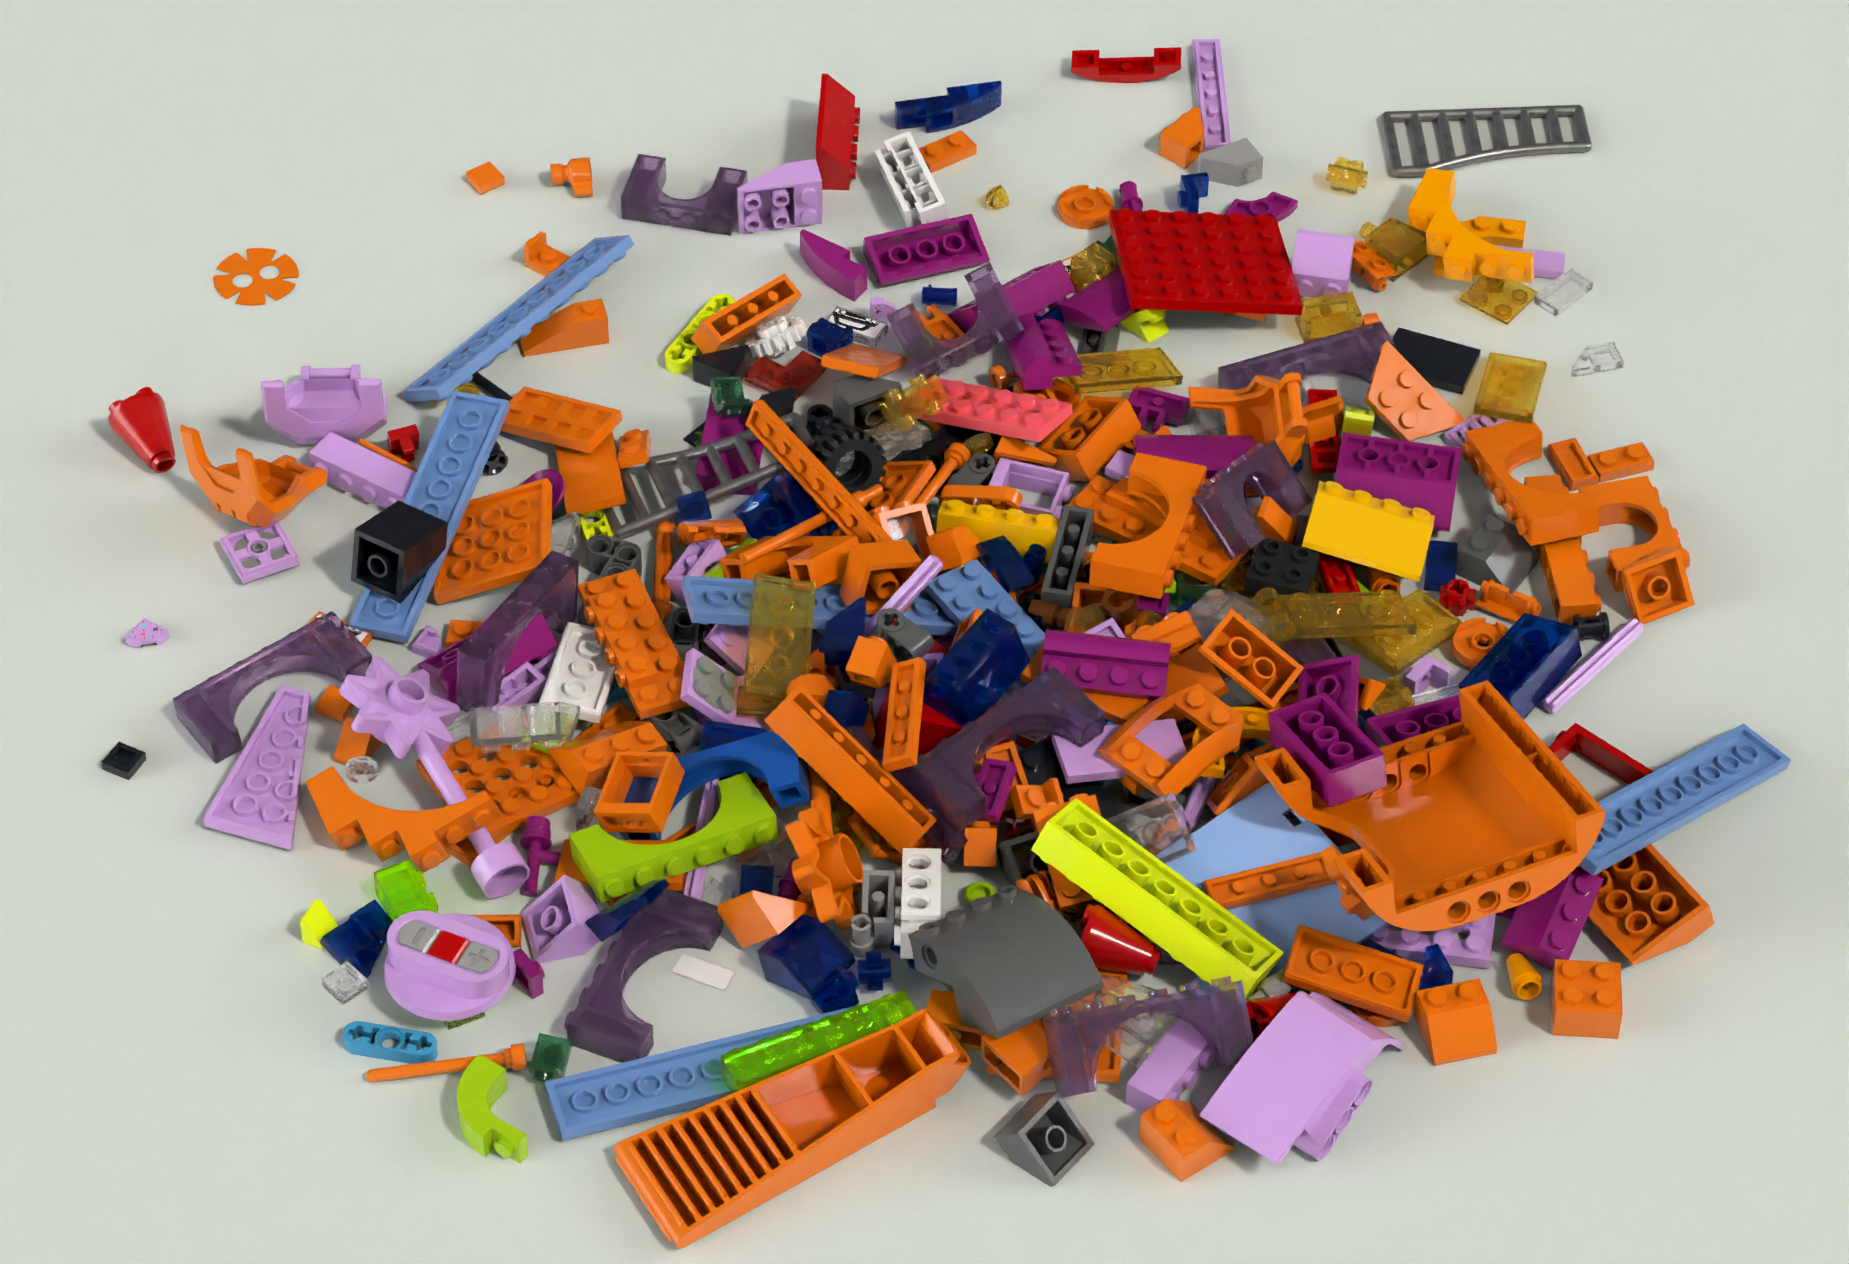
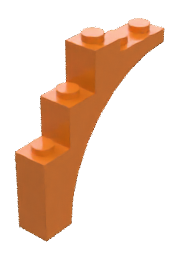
[305,766,502,873]

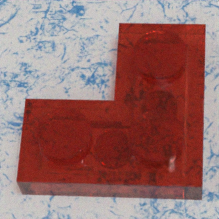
[745,350,826,402]

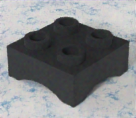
[1243,537,1320,609]

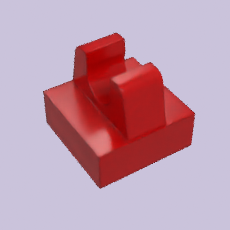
[387,424,419,462]

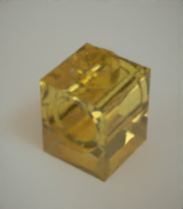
[1070,242,1115,288]

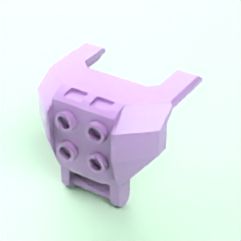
[261,364,388,445]

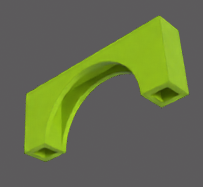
[568,772,779,903]

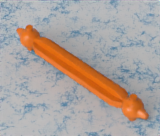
[653,520,677,622]

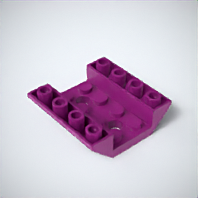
[1335,432,1461,532]

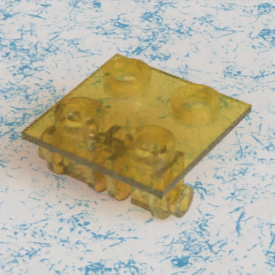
[1459,276,1539,325]

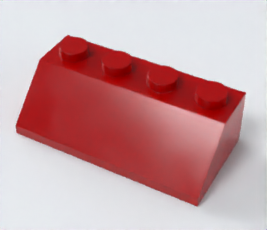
[815,74,860,190]

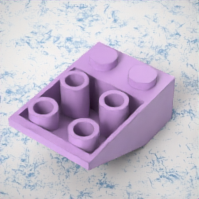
[737,159,822,234]

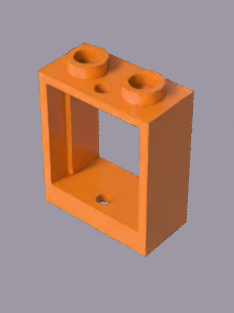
[593,750,685,833]

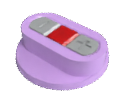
[384,910,516,1021]

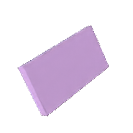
[1051,718,1187,784]

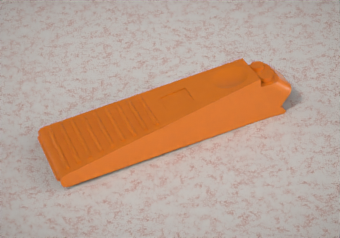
[613,1008,971,1249]

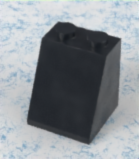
[351,500,448,603]

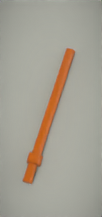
[739,484,884,565]

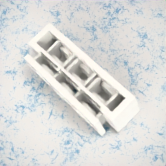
[874,131,950,228]
[894,848,941,959]

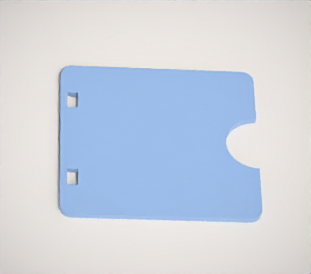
[1127,783,1389,1032]

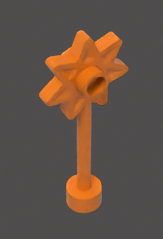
[785,674,864,931]

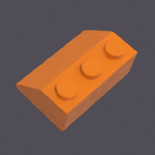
[1037,396,1142,482]
[1198,608,1304,710]
[548,721,667,797]

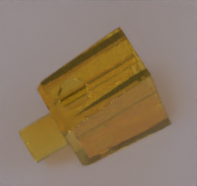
[1359,218,1429,282]

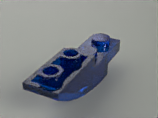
[895,81,1002,134]

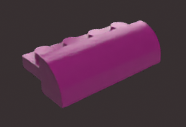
[1004,312,1082,391]
[1039,629,1171,700]

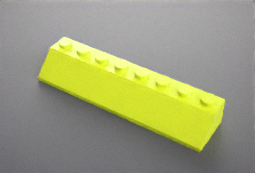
[1031,798,1284,1005]

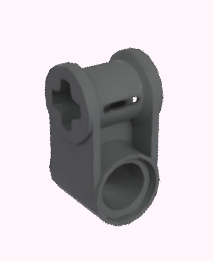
[946,453,995,500]
[670,606,701,661]
[873,608,934,662]
[650,709,706,758]

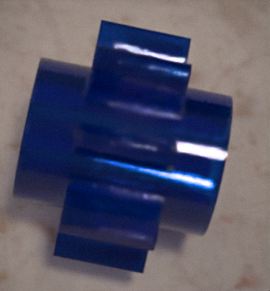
[857,951,891,991]

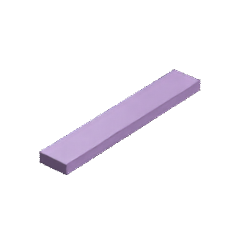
[1192,39,1231,152]

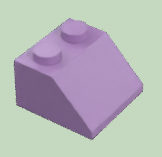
[1292,229,1355,302]
[522,875,606,963]

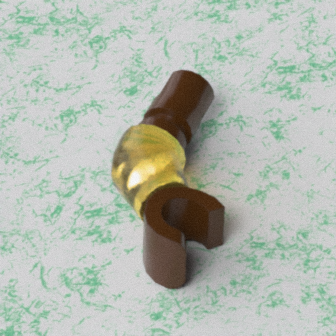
[1028,589,1138,633]

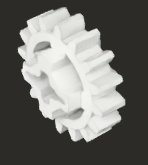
[745,316,808,358]

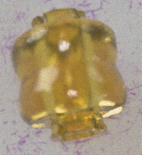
[1326,157,1368,195]

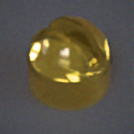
[986,185,1010,209]
[1136,610,1163,628]

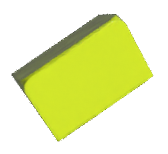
[300,899,338,949]

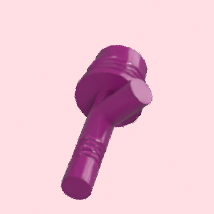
[520,816,561,897]

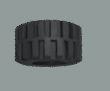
[807,423,887,494]

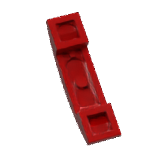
[1071,47,1182,83]
[1307,389,1340,473]

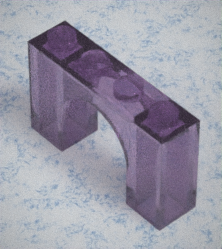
[621,154,747,236]
[887,262,1024,383]
[1191,440,1313,560]

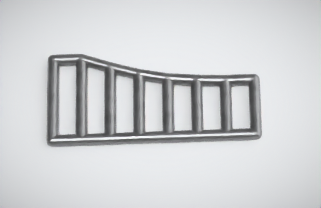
[1381,105,1592,177]
[602,412,814,539]

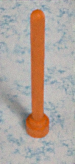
[893,442,971,539]
[366,1043,527,1082]

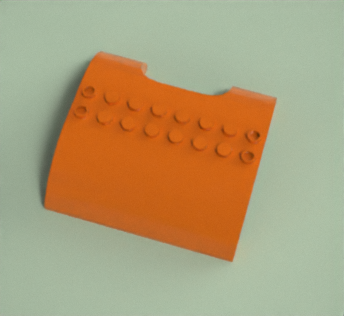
[1254,680,1605,931]

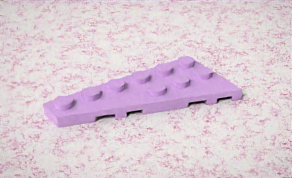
[203,685,311,850]

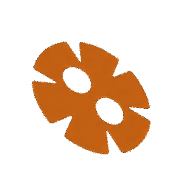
[213,248,299,306]

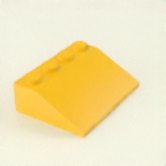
[1302,481,1435,582]

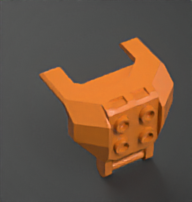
[1188,372,1308,496]
[180,425,328,529]

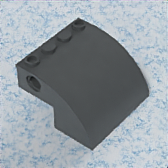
[908,885,1103,1039]

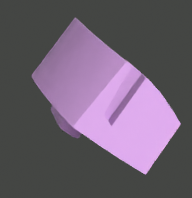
[1199,991,1406,1165]

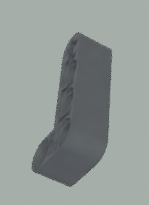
[578,534,642,627]

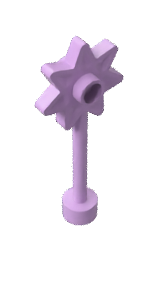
[339,657,530,899]

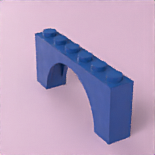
[619,730,811,840]

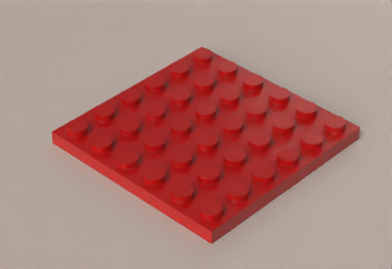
[1108,208,1303,315]

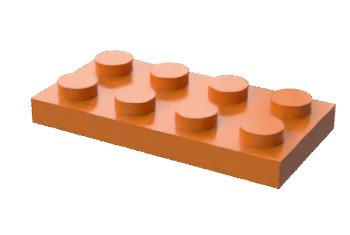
[500,386,622,454]

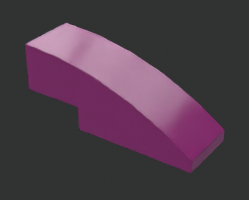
[800,229,867,302]

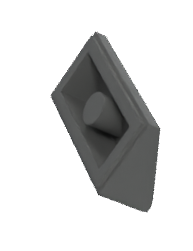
[1078,324,1120,369]

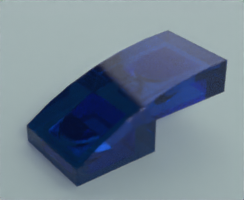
[976,535,1036,594]

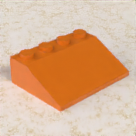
[1578,844,1715,966]

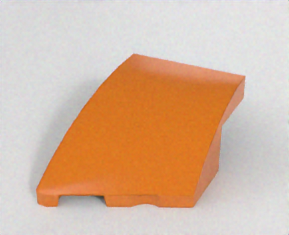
[675,518,747,548]

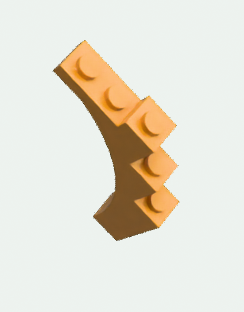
[1408,168,1534,283]

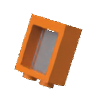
[871,499,946,575]

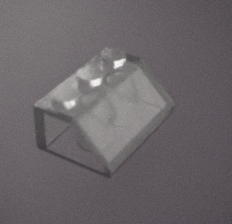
[469,702,580,753]
[1106,792,1196,864]

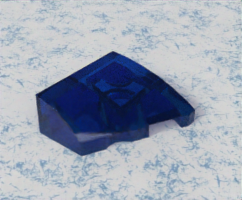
[585,878,670,942]
[320,899,393,982]

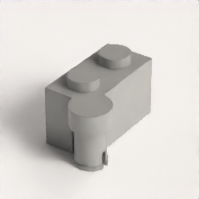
[848,870,895,956]

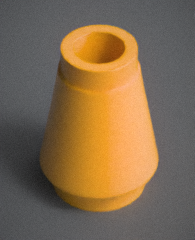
[1506,953,1543,1000]

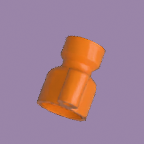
[550,157,593,197]

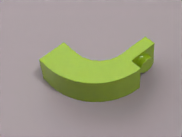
[457,1054,528,1164]

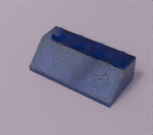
[923,608,1030,732]
[1458,613,1582,720]

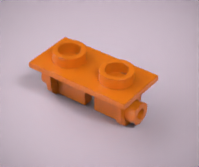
[1351,241,1397,291]
[1475,579,1543,629]

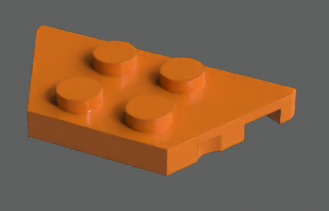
[1364,340,1464,442]

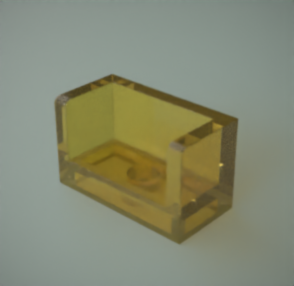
[1295,292,1362,344]

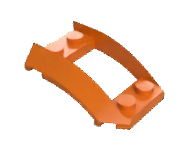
[1098,684,1244,806]

